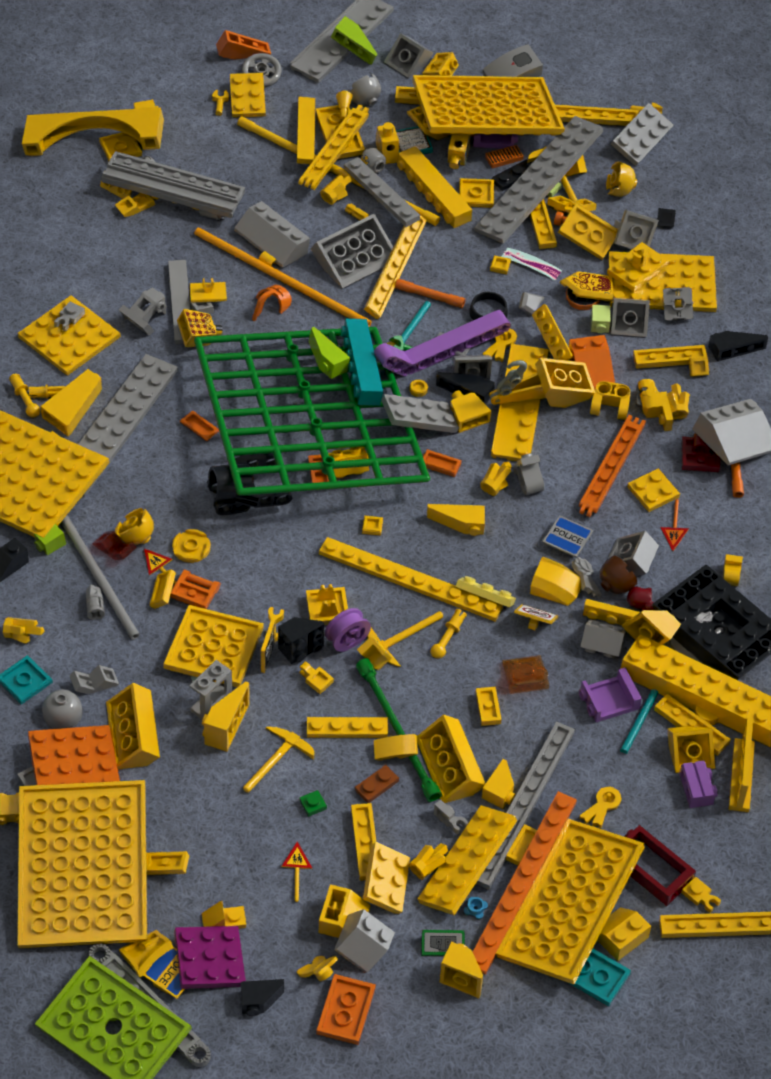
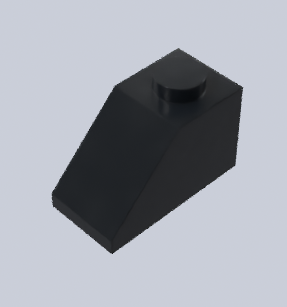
[0,538,29,582]
[241,979,284,1016]

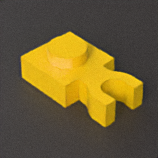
[681,877,721,913]

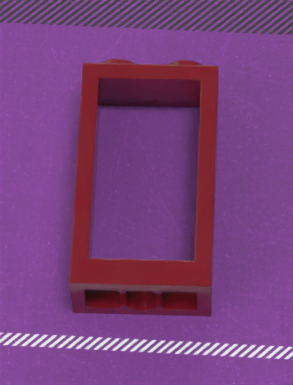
[625,825,696,906]

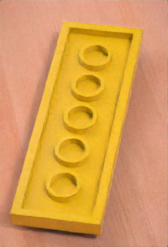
[418,805,517,915]

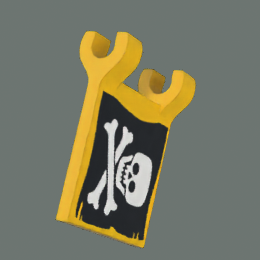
[261,607,284,673]

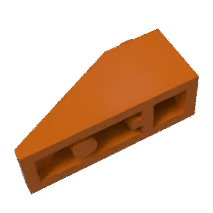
[216,30,271,60]

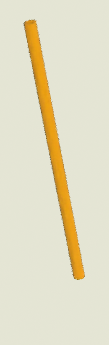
[194,227,372,327]

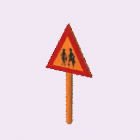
[660,499,689,551]

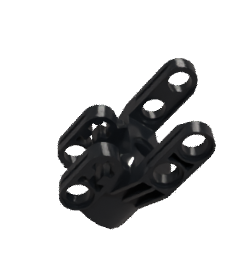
[207,453,293,515]

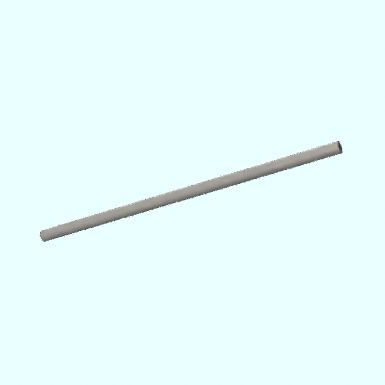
[61,515,140,640]

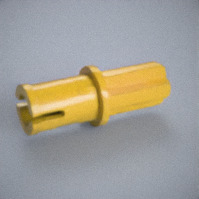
[29,384,65,399]

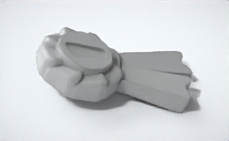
[572,557,602,597]

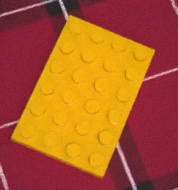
[608,251,717,312]

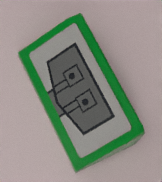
[421,930,465,956]

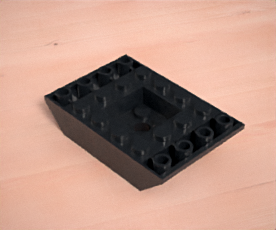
[652,565,771,680]

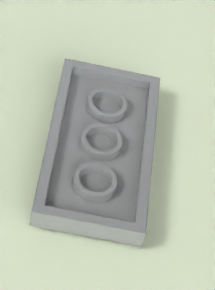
[611,103,674,166]
[381,394,459,433]

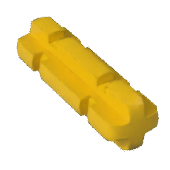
[345,203,369,221]

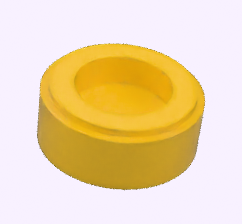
[409,380,428,397]

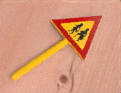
[144,549,176,586]
[281,841,313,902]

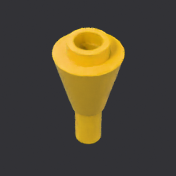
[336,90,353,120]

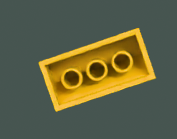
[106,683,160,770]
[417,714,486,803]

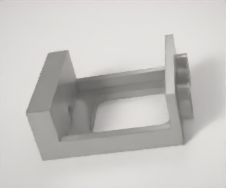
[190,660,232,720]

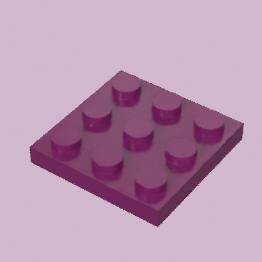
[174,926,246,989]

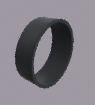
[469,292,508,321]

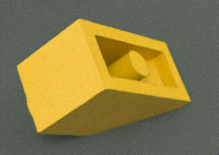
[482,759,515,809]

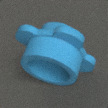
[464,897,488,919]

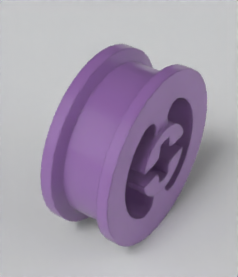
[325,608,371,652]

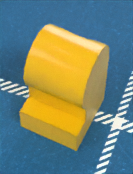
[723,554,743,586]

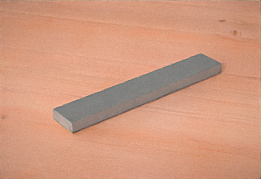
[168,260,190,344]

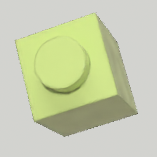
[591,305,610,334]

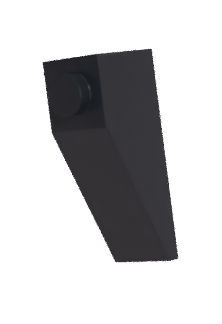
[708,331,768,362]
[436,372,495,404]

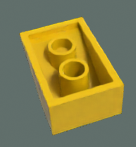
[202,681,250,752]

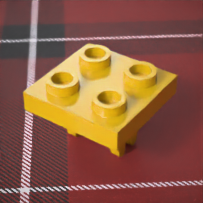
[306,584,348,625]

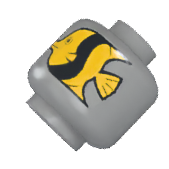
[361,148,386,173]

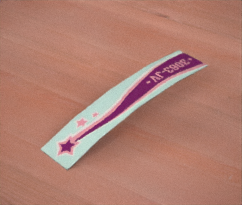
[501,248,562,280]

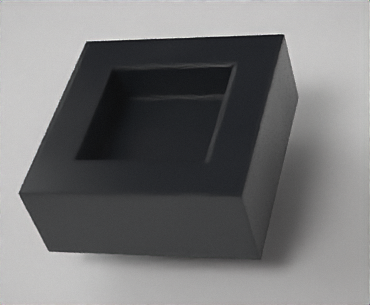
[657,208,676,227]

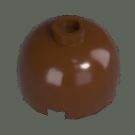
[600,555,638,594]

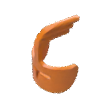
[252,285,292,321]

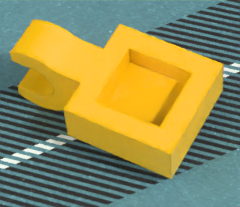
[299,661,334,694]

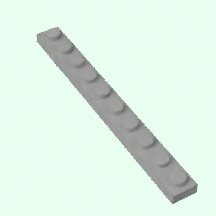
[476,722,575,890]

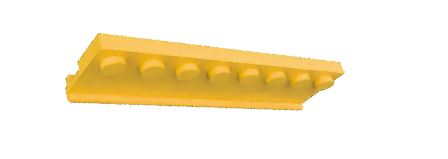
[491,342,549,462]

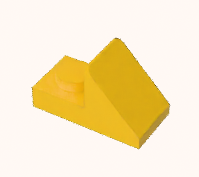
[202,901,246,929]

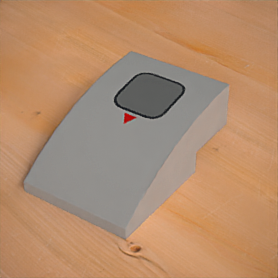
[483,44,543,77]

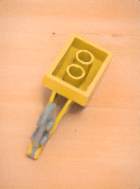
[489,358,595,408]

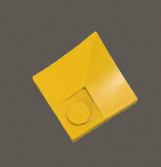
[119,930,174,977]

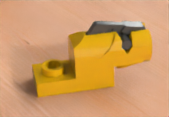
[636,379,674,431]

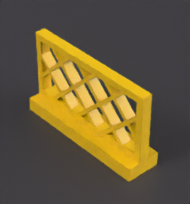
[728,717,755,813]

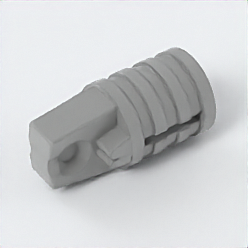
[86,585,105,620]

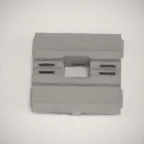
[663,287,693,320]

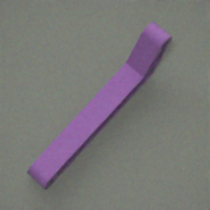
[374,310,511,377]

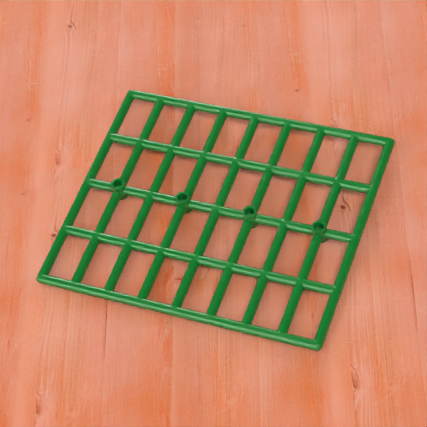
[194,327,430,496]

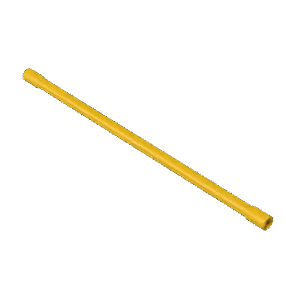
[237,116,440,226]

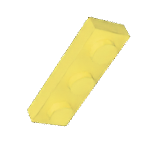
[456,576,516,607]

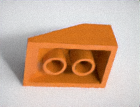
[569,335,615,390]

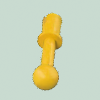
[9,374,40,418]
[430,609,467,658]

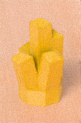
[320,175,352,205]
[667,383,690,419]
[480,461,512,496]
[3,617,45,644]
[409,843,448,880]

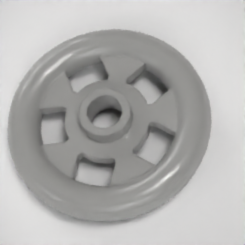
[242,53,282,87]

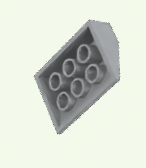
[311,214,393,289]
[692,399,771,465]

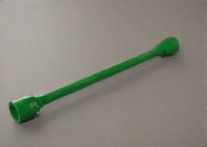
[356,658,442,802]

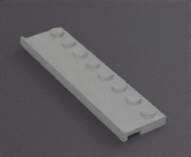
[290,0,394,83]
[102,151,245,218]

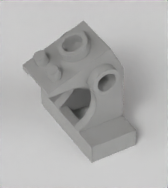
[119,287,167,335]

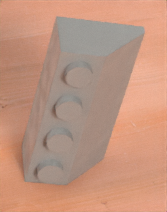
[234,201,310,268]

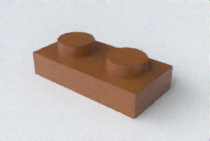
[355,765,399,803]

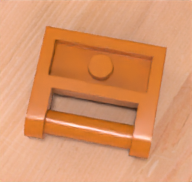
[170,569,221,609]

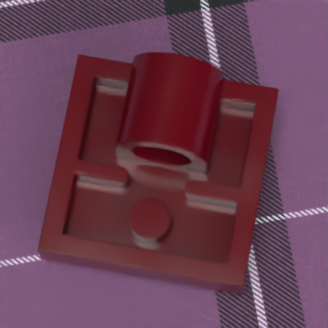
[681,433,720,472]

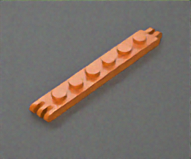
[579,415,646,517]

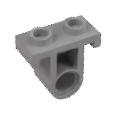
[513,453,544,495]

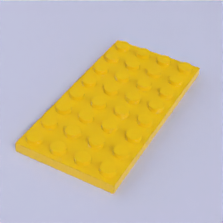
[496,819,645,984]

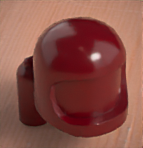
[627,586,654,611]

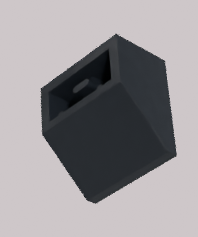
[278,617,324,664]

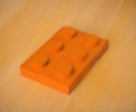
[316,974,376,1045]

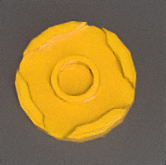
[172,529,211,563]

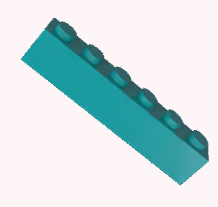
[341,318,383,405]

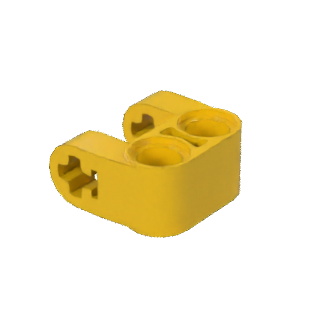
[590,381,630,420]

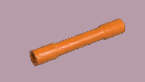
[395,278,466,308]
[731,462,744,497]

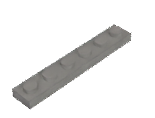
[344,157,420,227]

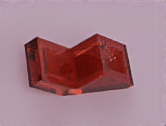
[92,531,137,560]

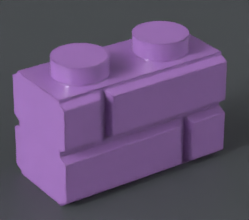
[679,761,717,808]

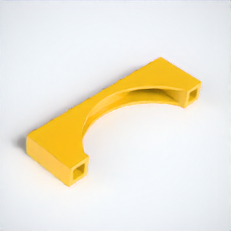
[22,107,164,156]

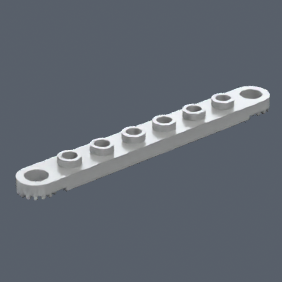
[89,943,211,1067]

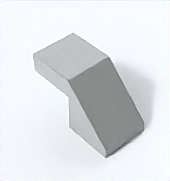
[69,665,119,695]

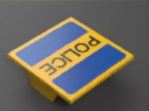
[143,947,185,999]

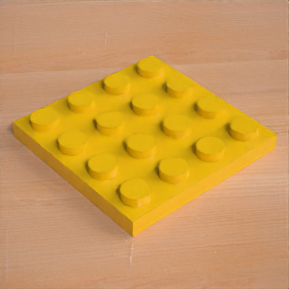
[18,295,121,376]
[164,605,264,687]

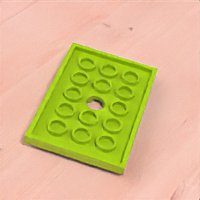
[35,956,192,1079]

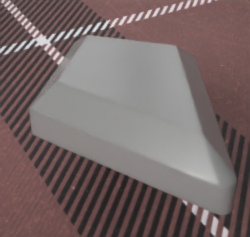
[519,292,544,316]

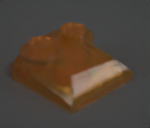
[502,655,549,694]

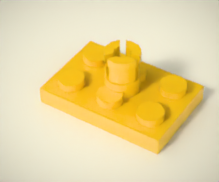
[607,242,669,292]

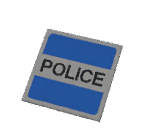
[542,515,594,558]

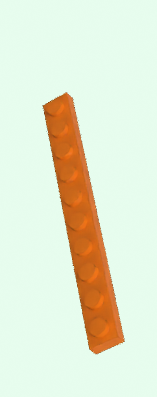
[473,791,577,974]

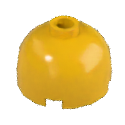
[606,161,637,197]
[115,508,154,545]

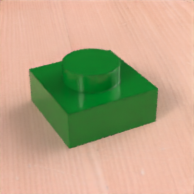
[299,790,327,817]

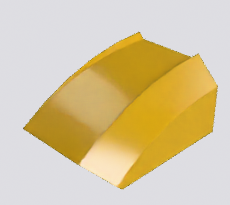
[530,557,581,606]

